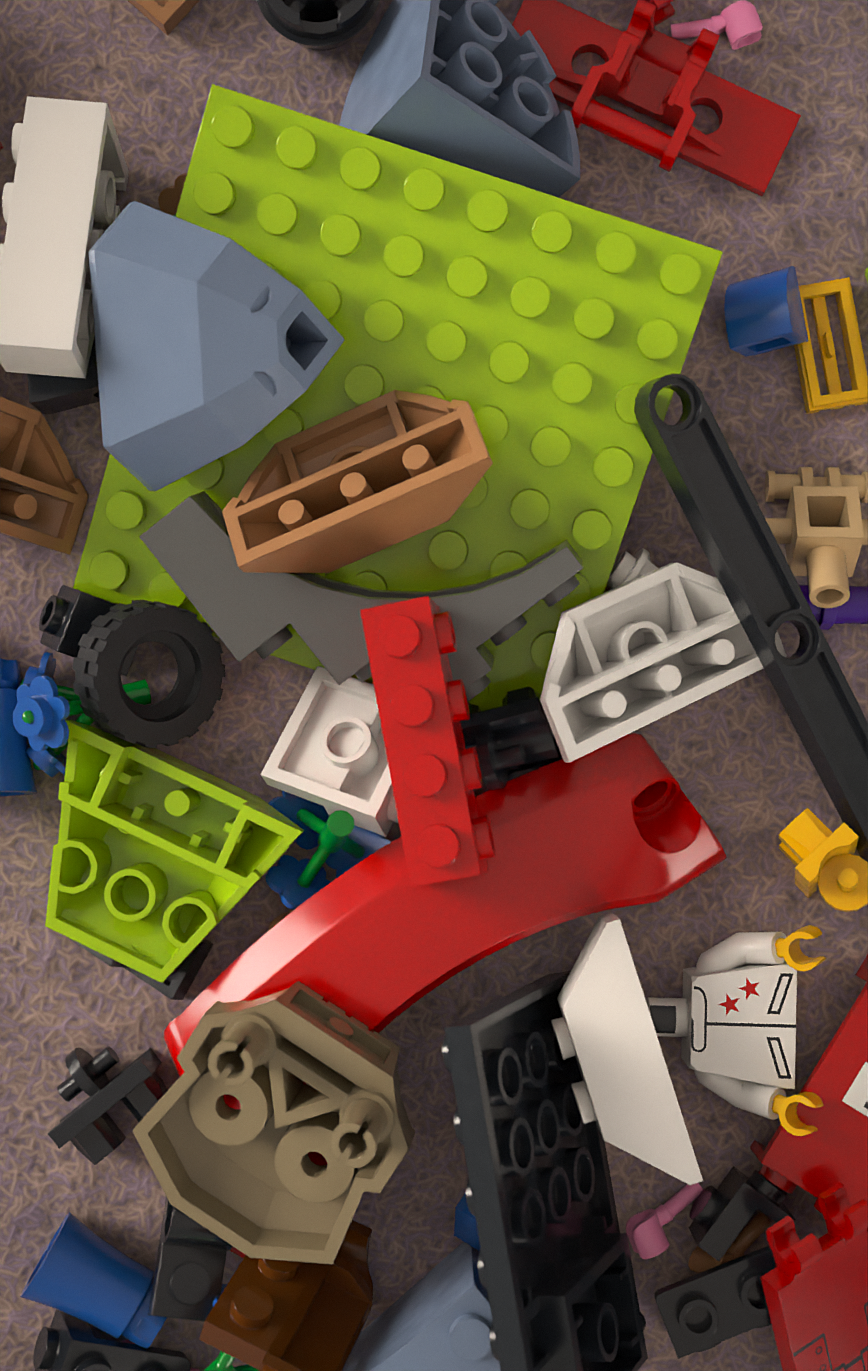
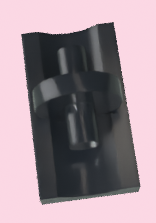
[460,686,559,791]
[47,1046,168,1165]

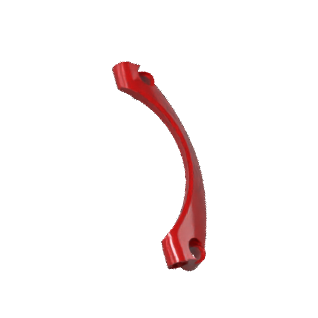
[164,733,727,1109]

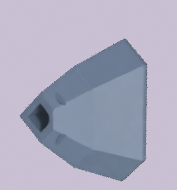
[89,201,345,491]

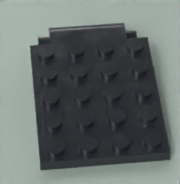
[442,971,648,1371]

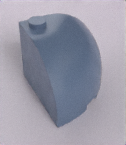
[339,0,580,198]
[342,1241,501,1371]

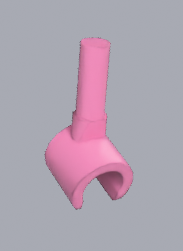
[671,0,763,50]
[626,1183,703,1259]

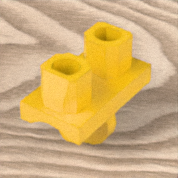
[779,808,868,912]

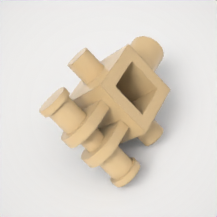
[765,467,868,608]

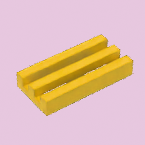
[794,277,868,414]

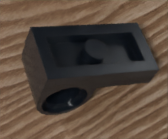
[148,1197,233,1322]

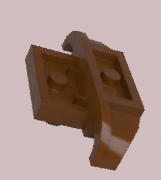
[199,1220,373,1371]

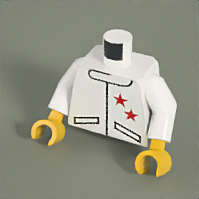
[646,925,826,1136]

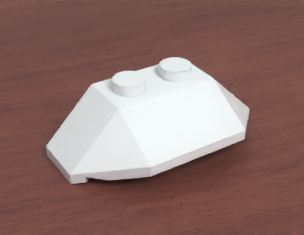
[540,562,787,762]
[551,912,703,1185]

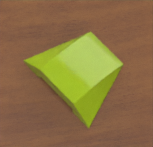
[45,720,305,983]

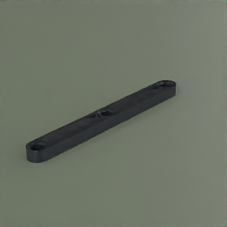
[634,373,868,862]

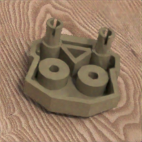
[132,981,416,1264]

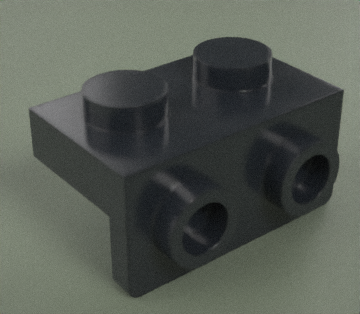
[654,1246,776,1359]

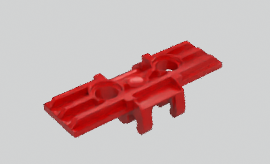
[512,0,801,196]

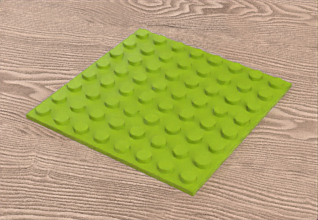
[73,84,723,711]

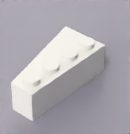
[0,96,128,378]

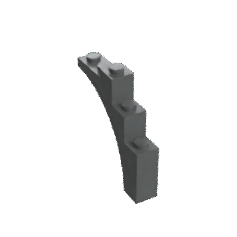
[139,491,583,701]

